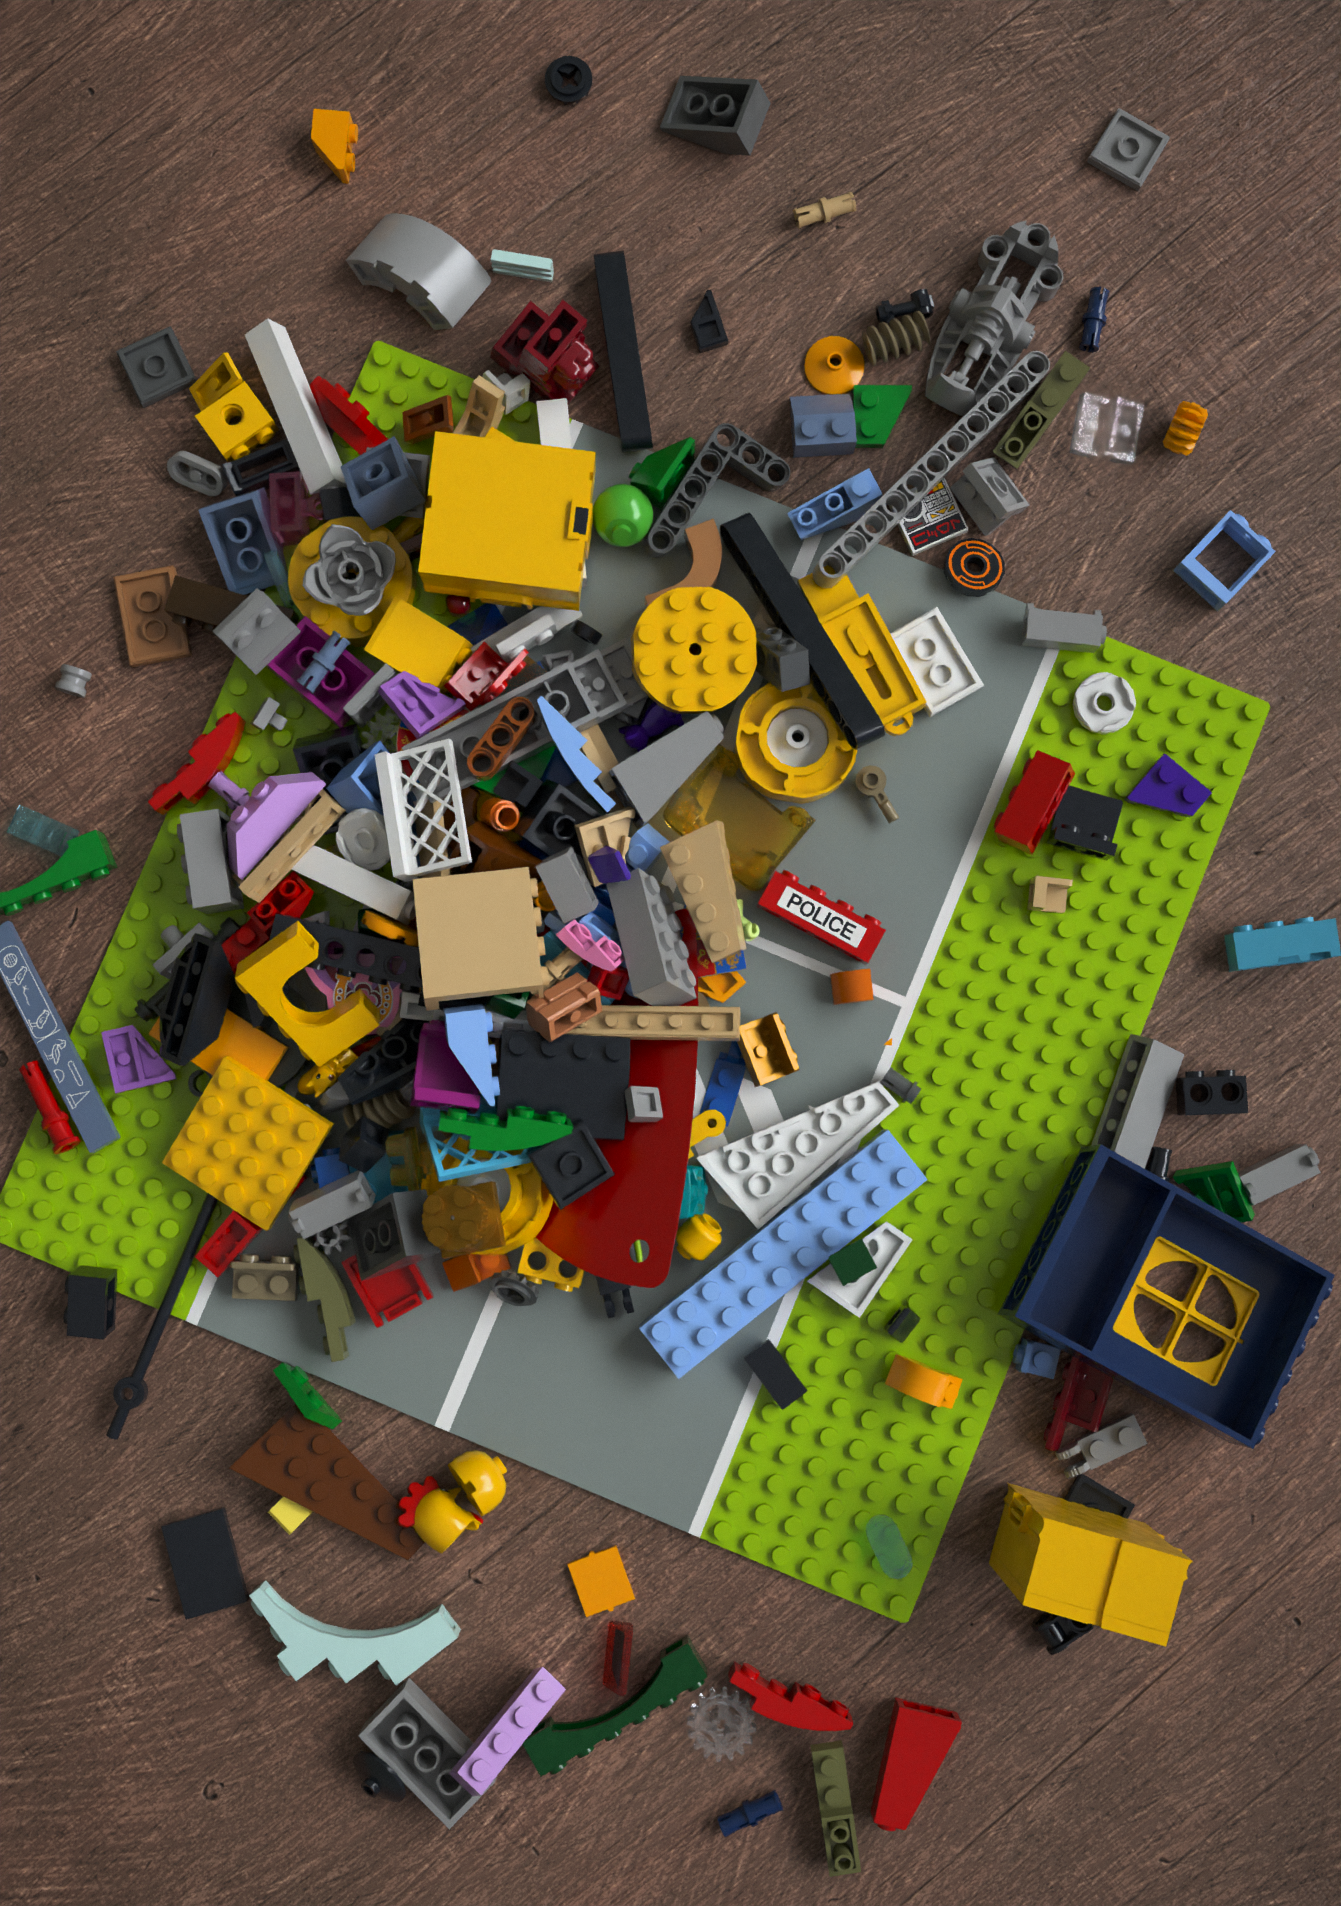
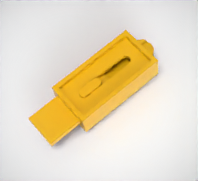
[797,565,927,736]

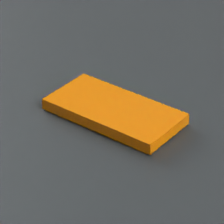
[149,1008,289,1081]

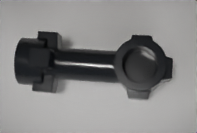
[875,289,934,325]

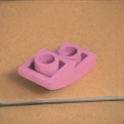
[556,919,625,972]

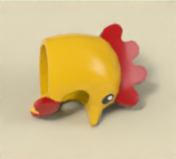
[397,1476,484,1554]

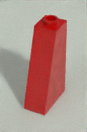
[871,1698,962,1831]

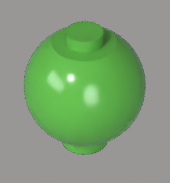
[593,484,653,547]

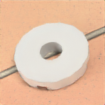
[1072,672,1136,735]

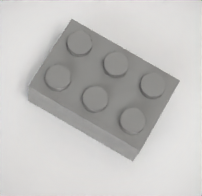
[177,809,244,914]

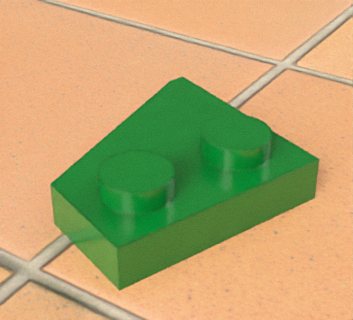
[273,1362,342,1429]

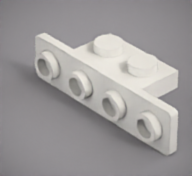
[471,606,582,663]

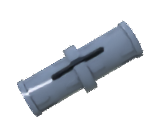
[297,630,350,693]

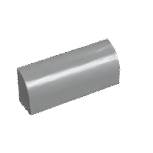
[1091,1034,1184,1169]

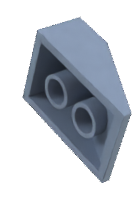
[198,487,288,595]

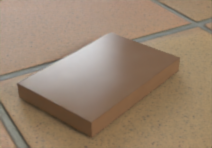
[113,565,192,668]

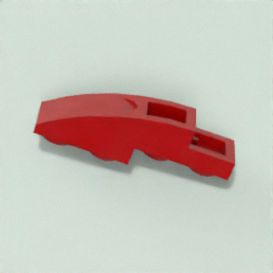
[148,712,246,815]
[221,871,314,975]
[728,1661,854,1731]

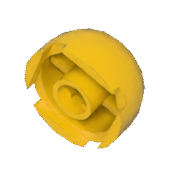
[448,1450,507,1516]

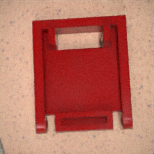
[341,1254,434,1328]

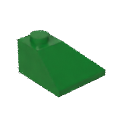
[629,437,695,510]

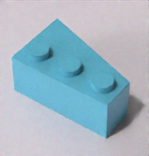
[1224,917,1341,972]

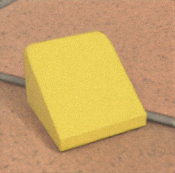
[268,1496,313,1535]

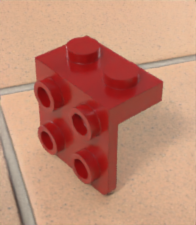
[444,642,529,712]

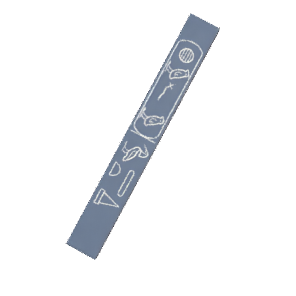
[0,921,121,1153]

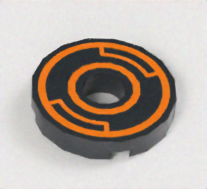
[944,538,1005,597]

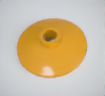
[804,336,864,395]

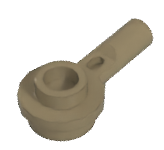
[856,765,899,824]

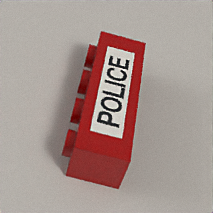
[756,870,886,965]

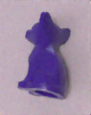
[618,702,684,752]

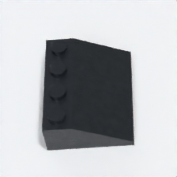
[496,1030,630,1141]

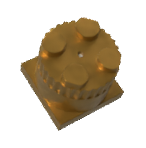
[422,1181,506,1259]

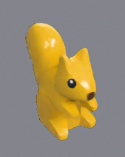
[297,1047,358,1098]

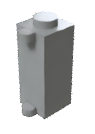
[1021,603,1107,653]
[1238,1144,1321,1205]
[288,1170,376,1239]

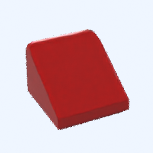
[587,965,629,1000]

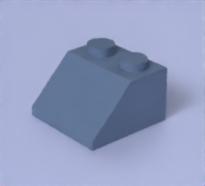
[789,393,857,458]
[340,437,426,530]

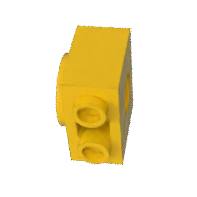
[195,381,279,462]

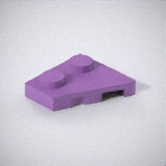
[378,671,466,739]
[101,1025,177,1094]

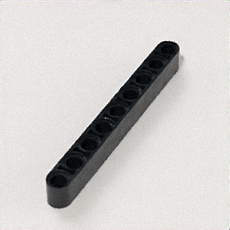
[720,513,885,750]

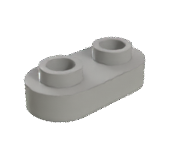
[167,451,228,496]

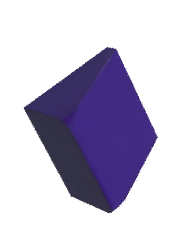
[588,846,631,883]

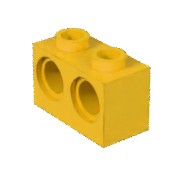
[517,1237,584,1292]

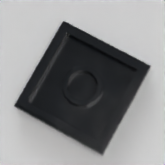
[526,1119,615,1209]

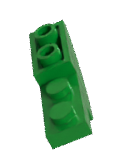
[438,1106,573,1151]

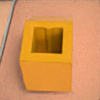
[311,109,358,184]

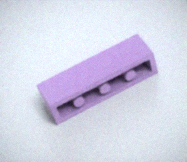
[449,1667,566,1796]

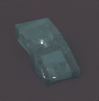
[7,804,80,857]

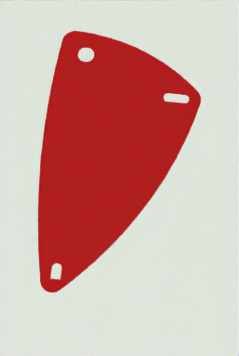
[536,909,699,1288]

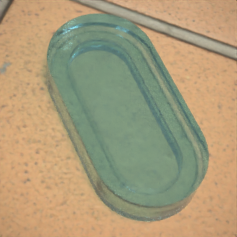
[264,549,298,610]
[866,1515,913,1579]

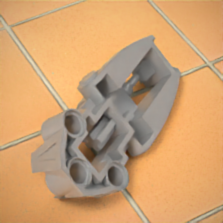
[925,220,1063,416]

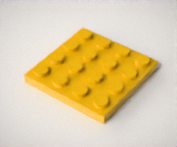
[162,1055,334,1231]

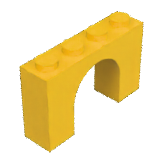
[235,921,380,1068]

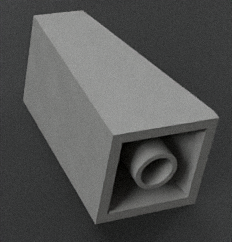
[609,711,724,829]

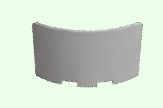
[346,213,491,330]

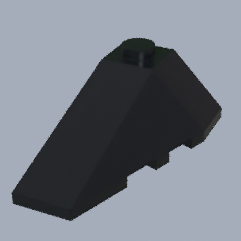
[337,1018,429,1105]

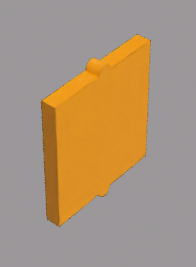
[567,1545,635,1617]

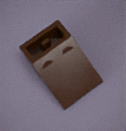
[449,820,543,907]

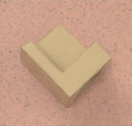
[1027,876,1073,913]

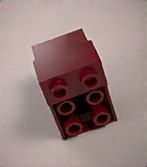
[490,300,600,406]

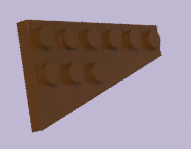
[229,1404,425,1560]

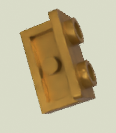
[737,1012,799,1087]

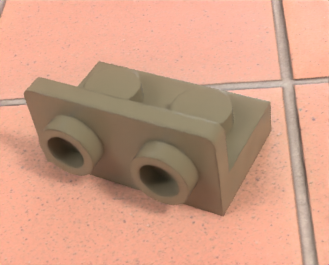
[230,1254,299,1301]

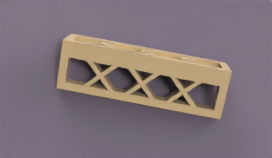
[232,789,346,903]

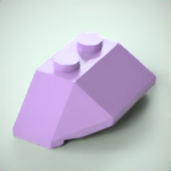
[227,772,326,880]

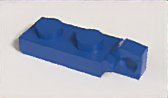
[700,1041,746,1127]

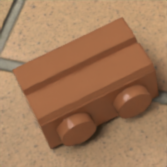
[525,972,602,1042]

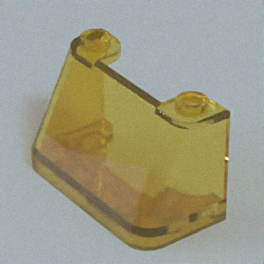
[663,744,816,891]

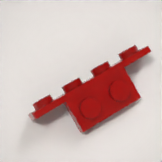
[309,376,388,455]

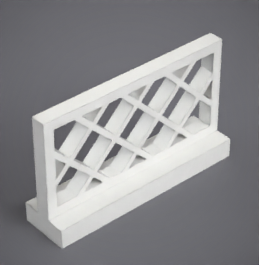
[374,739,472,882]

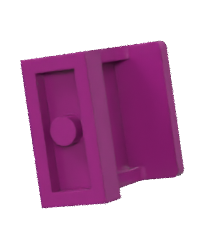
[410,1020,481,1114]

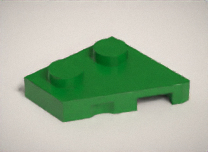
[853,385,912,448]
[1173,1161,1255,1222]

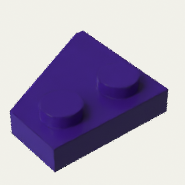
[1124,753,1212,818]

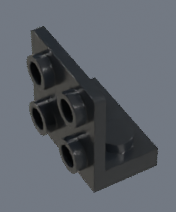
[1047,785,1123,861]

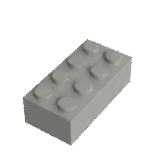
[606,868,697,1006]
[358,1678,497,1830]

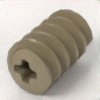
[862,311,930,366]
[343,1086,415,1129]

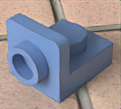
[1012,1338,1061,1379]

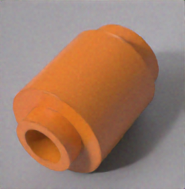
[480,798,520,832]

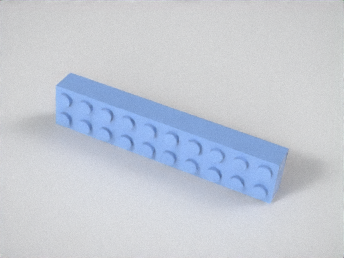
[639,1129,928,1379]

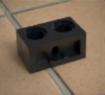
[1176,1070,1248,1116]

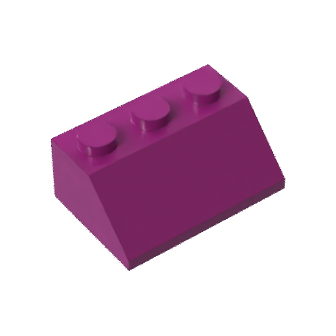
[266,616,375,728]

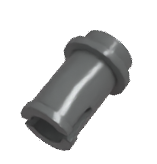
[880,1067,921,1104]

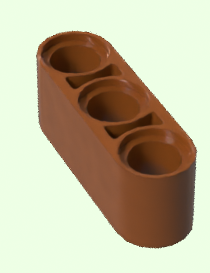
[467,697,535,781]

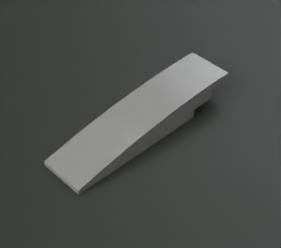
[401,638,649,804]

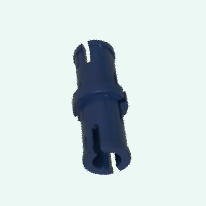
[1079,287,1110,353]
[717,1790,783,1837]

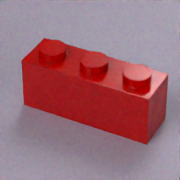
[994,750,1075,855]

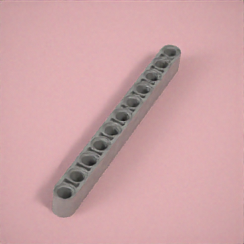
[812,351,1050,589]

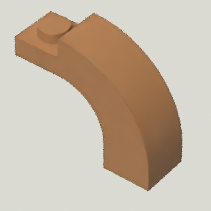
[645,519,722,608]

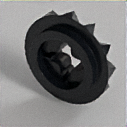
[545,56,593,105]

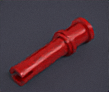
[19,1061,81,1154]

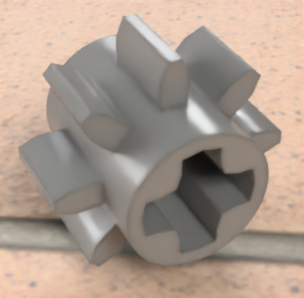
[313,1223,352,1255]

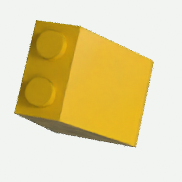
[364,595,473,695]

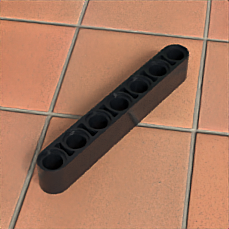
[593,250,653,453]

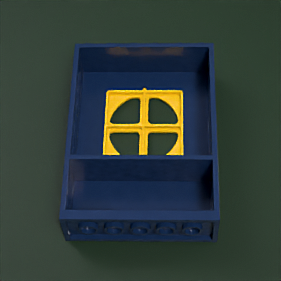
[998,1144,1335,1449]

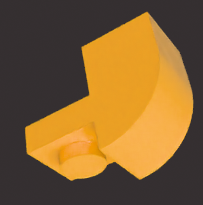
[885,1354,963,1409]

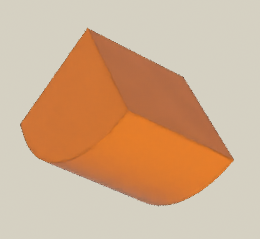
[830,969,874,1005]

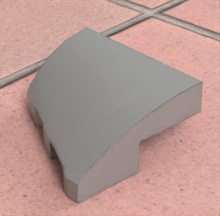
[312,1081,352,1115]

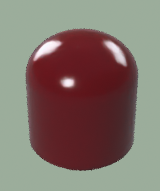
[446,595,471,618]

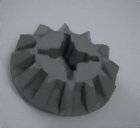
[489,1270,539,1306]

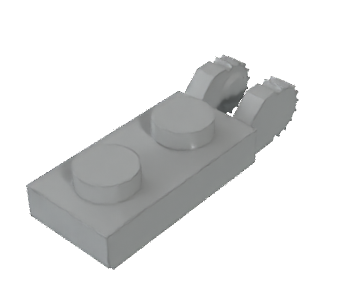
[1055,1413,1148,1478]

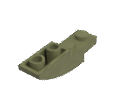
[993,350,1090,469]
[293,1237,356,1362]
[810,1740,861,1877]

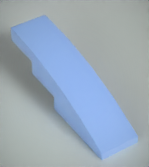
[536,696,616,813]

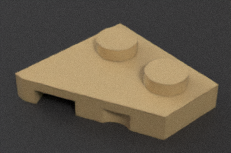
[575,806,635,887]

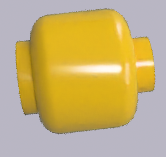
[675,1213,722,1261]

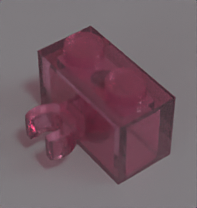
[269,471,323,546]

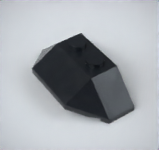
[159,933,235,1066]

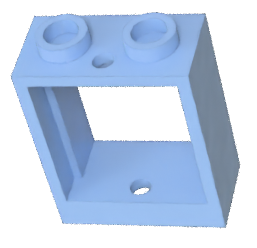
[1173,510,1276,611]

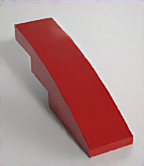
[194,1174,308,1277]

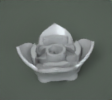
[303,524,396,616]

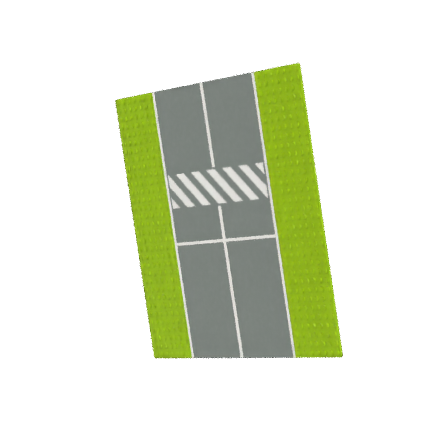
[0,341,1270,1623]

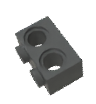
[755,627,810,692]

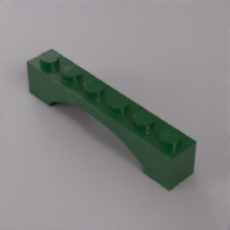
[522,1635,707,1777]

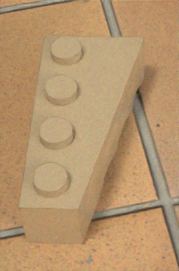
[660,820,747,963]

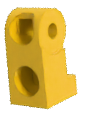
[688,1110,726,1159]

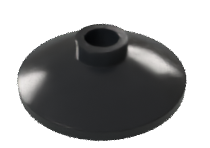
[353,1751,406,1802]

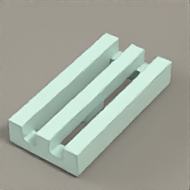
[491,249,554,282]

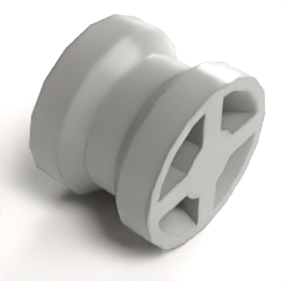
[54,664,92,698]

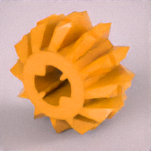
[1163,401,1208,456]

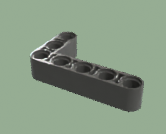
[643,423,790,558]

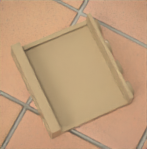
[412,867,549,1011]

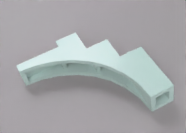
[249,1580,461,1685]

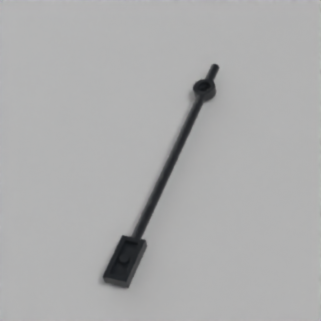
[106,1193,218,1440]

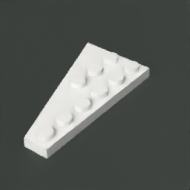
[696,1081,899,1229]

